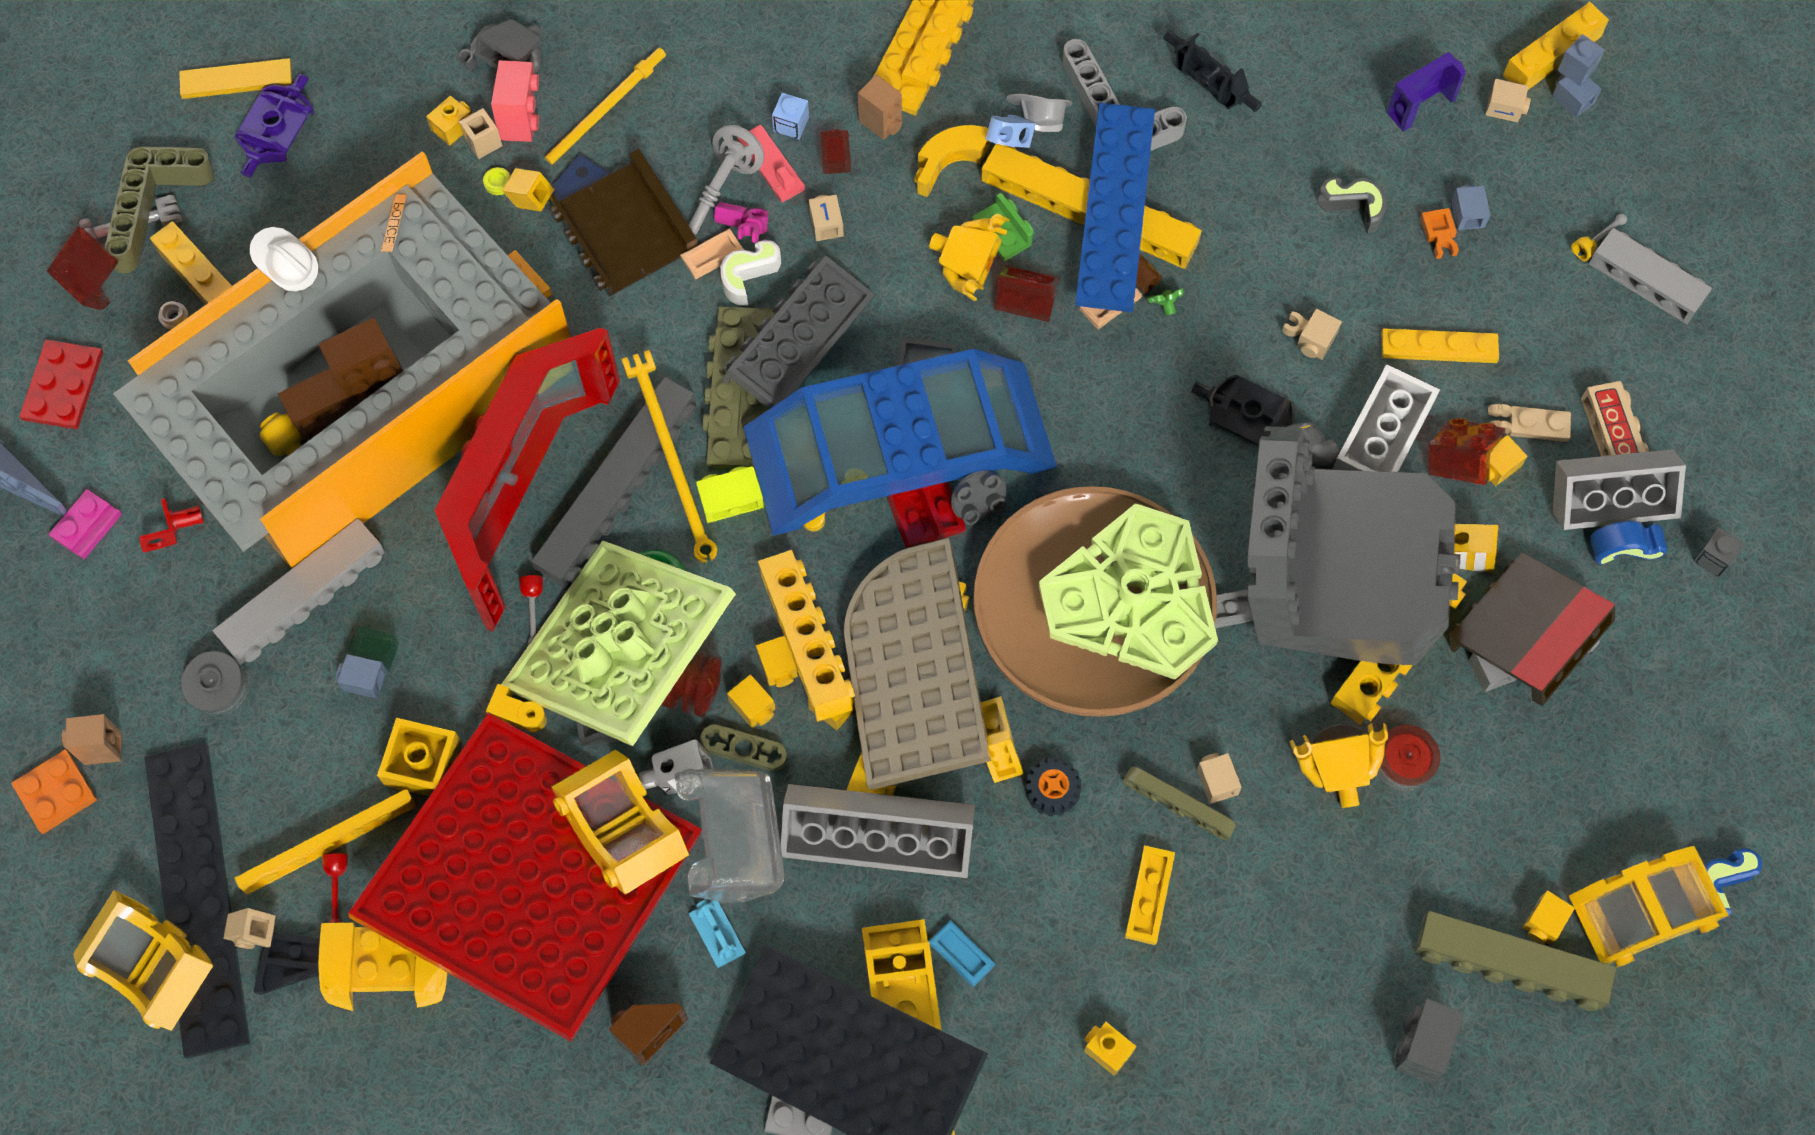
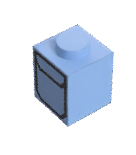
[772,93,809,140]

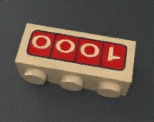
[1581,381,1649,456]

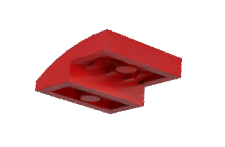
[887,482,966,549]

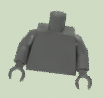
[458,20,543,74]

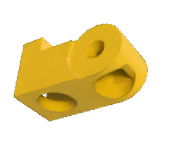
[486,684,547,732]

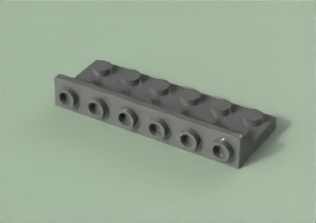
[722,256,875,409]

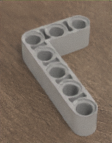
[1062,39,1187,151]

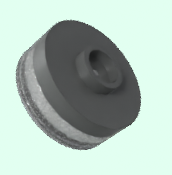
[181,651,249,715]

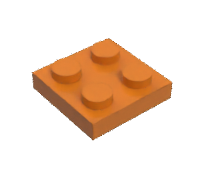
[11,749,97,834]

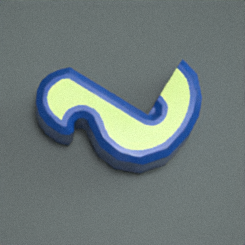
[1589,520,1668,565]
[1704,848,1763,920]

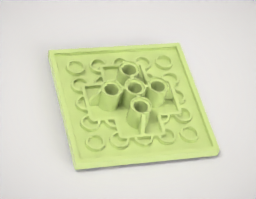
[501,541,736,746]

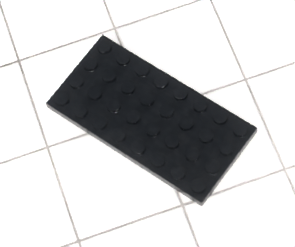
[710,945,988,1135]

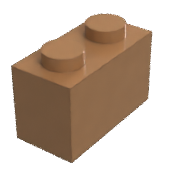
[858,75,902,140]
[62,714,122,765]

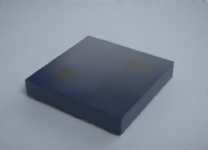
[549,155,610,202]

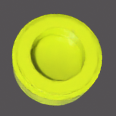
[483,167,510,195]

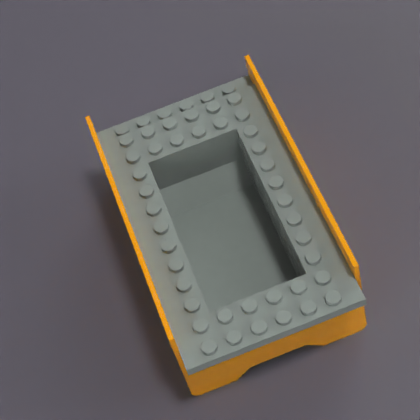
[113,151,573,569]

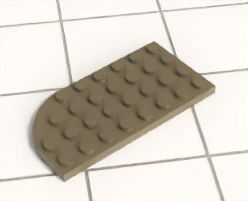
[844,538,991,790]

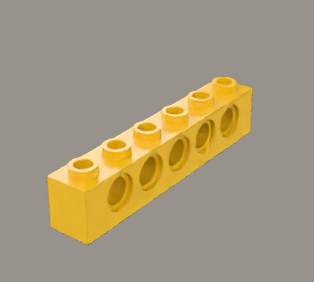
[758,550,855,722]
[1330,574,1467,725]

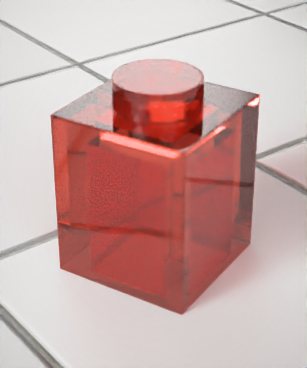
[820,129,851,174]

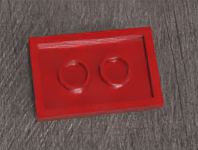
[19,340,103,430]

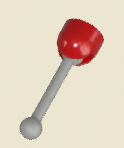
[519,575,543,646]

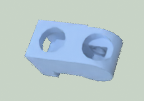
[985,115,1036,148]

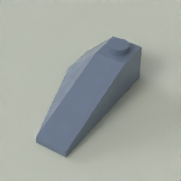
[0,439,68,517]

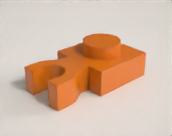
[1420,208,1459,259]

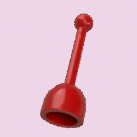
[322,854,348,923]

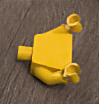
[929,214,1010,301]
[1290,723,1388,808]

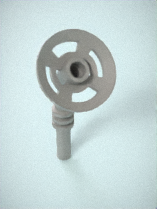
[689,125,764,235]

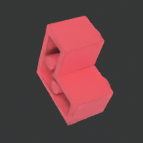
[491,60,539,142]

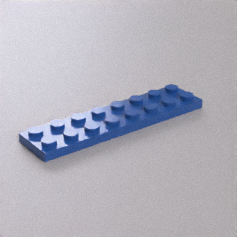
[1075,103,1155,313]

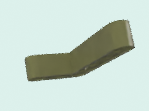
[105,147,214,274]

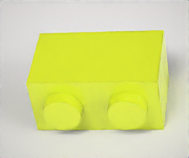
[696,466,764,523]

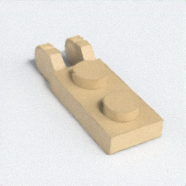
[1488,404,1571,442]

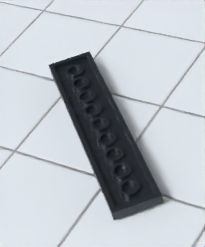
[144,743,250,1059]

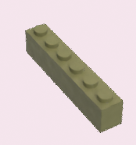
[1415,911,1617,1012]

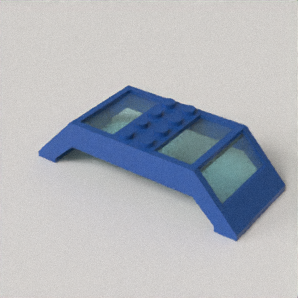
[744,349,1057,535]

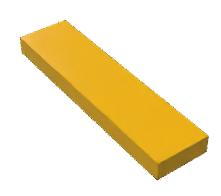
[179,58,293,99]

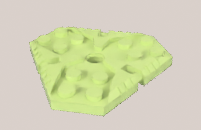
[1038,503,1218,679]

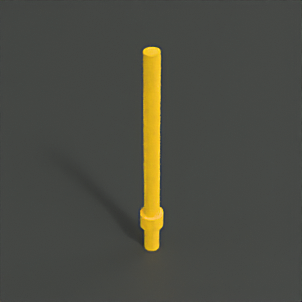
[544,47,666,165]

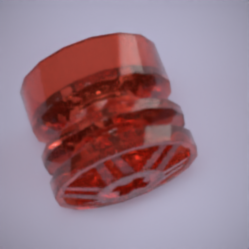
[660,651,722,718]

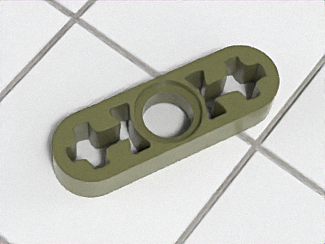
[700,725,787,772]

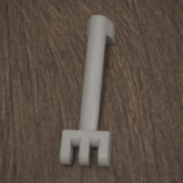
[79,195,182,241]

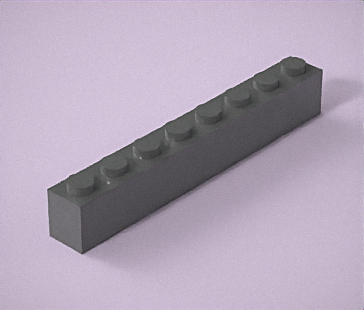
[531,377,697,589]

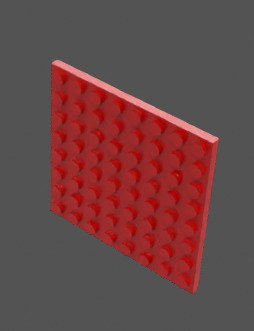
[348,713,702,1042]

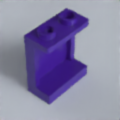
[1386,52,1466,132]

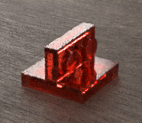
[994,265,1061,322]

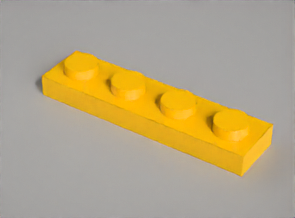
[1381,329,1499,363]

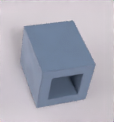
[1558,34,1605,86]
[1552,74,1602,118]
[1451,185,1490,230]
[336,654,387,699]

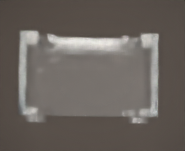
[675,769,784,904]

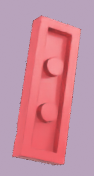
[737,125,805,203]

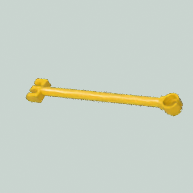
[621,350,717,563]

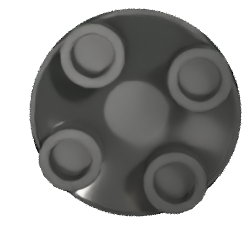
[951,470,1007,525]

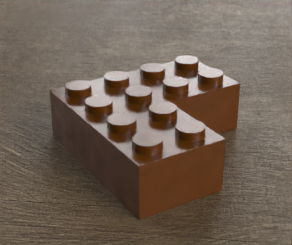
[278,317,404,443]

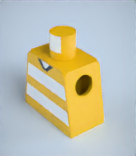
[1455,524,1498,574]

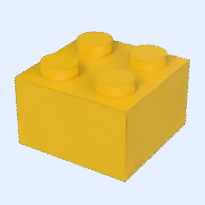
[377,718,462,797]

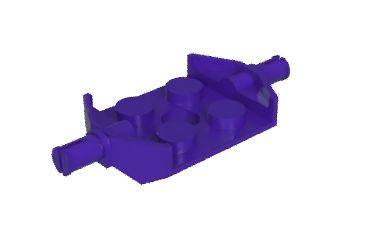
[234,74,314,178]

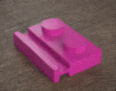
[48,489,122,560]

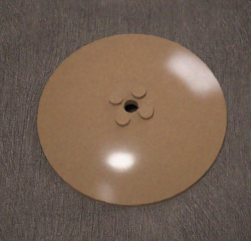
[974,486,1217,717]

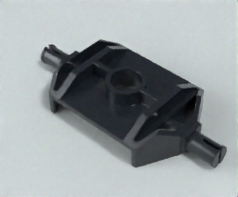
[1163,30,1262,112]
[1191,374,1295,446]

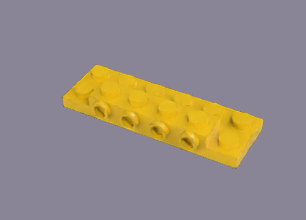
[873,0,974,116]

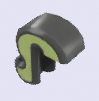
[1317,177,1387,234]

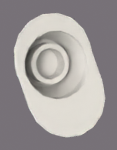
[250,227,318,292]

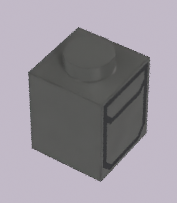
[1694,527,1745,578]

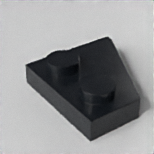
[253,932,320,995]

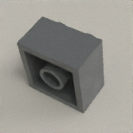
[1393,999,1464,1084]

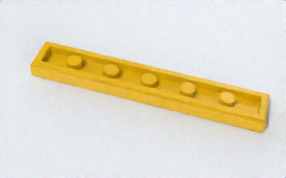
[235,789,416,894]

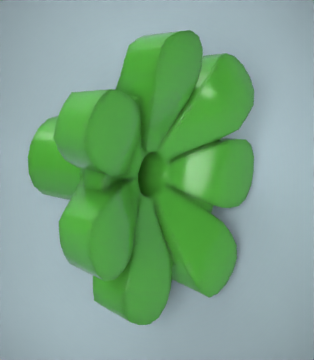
[1147,288,1184,316]

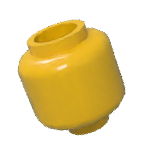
[259,412,303,457]

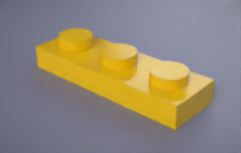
[1125,845,1175,945]

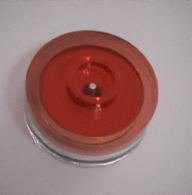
[1377,725,1440,791]

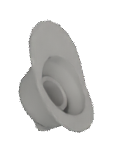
[1006,94,1072,132]

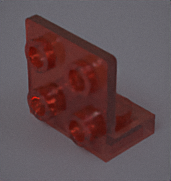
[46,227,118,310]
[1428,418,1506,485]

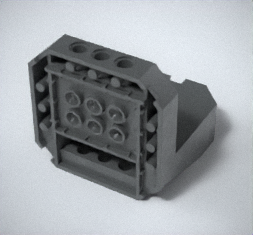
[1248,427,1461,666]

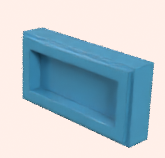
[928,920,995,988]

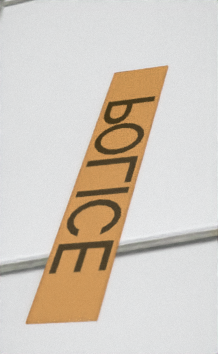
[381,194,407,252]

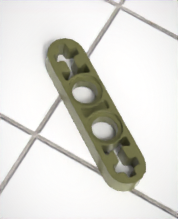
[1123,766,1236,841]

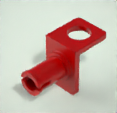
[139,498,204,553]

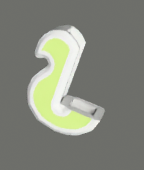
[720,240,781,306]

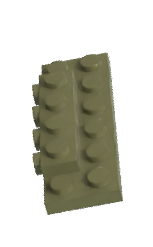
[703,307,775,468]

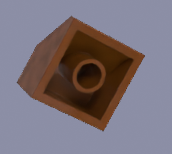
[609,1003,688,1066]

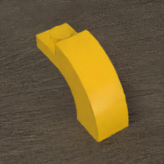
[914,125,991,197]

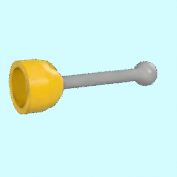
[1571,214,1627,262]

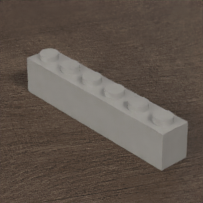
[212,518,385,665]

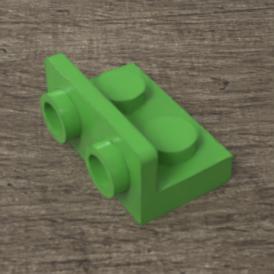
[972,193,1034,262]

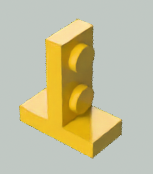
[981,696,1024,783]

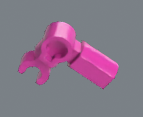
[714,202,769,243]

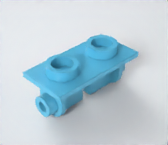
[689,898,746,968]

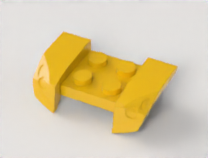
[318,923,447,1011]

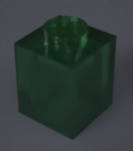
[348,626,399,672]

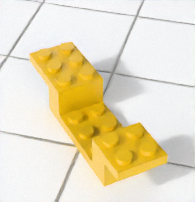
[862,919,955,1135]

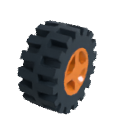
[1025,758,1081,817]

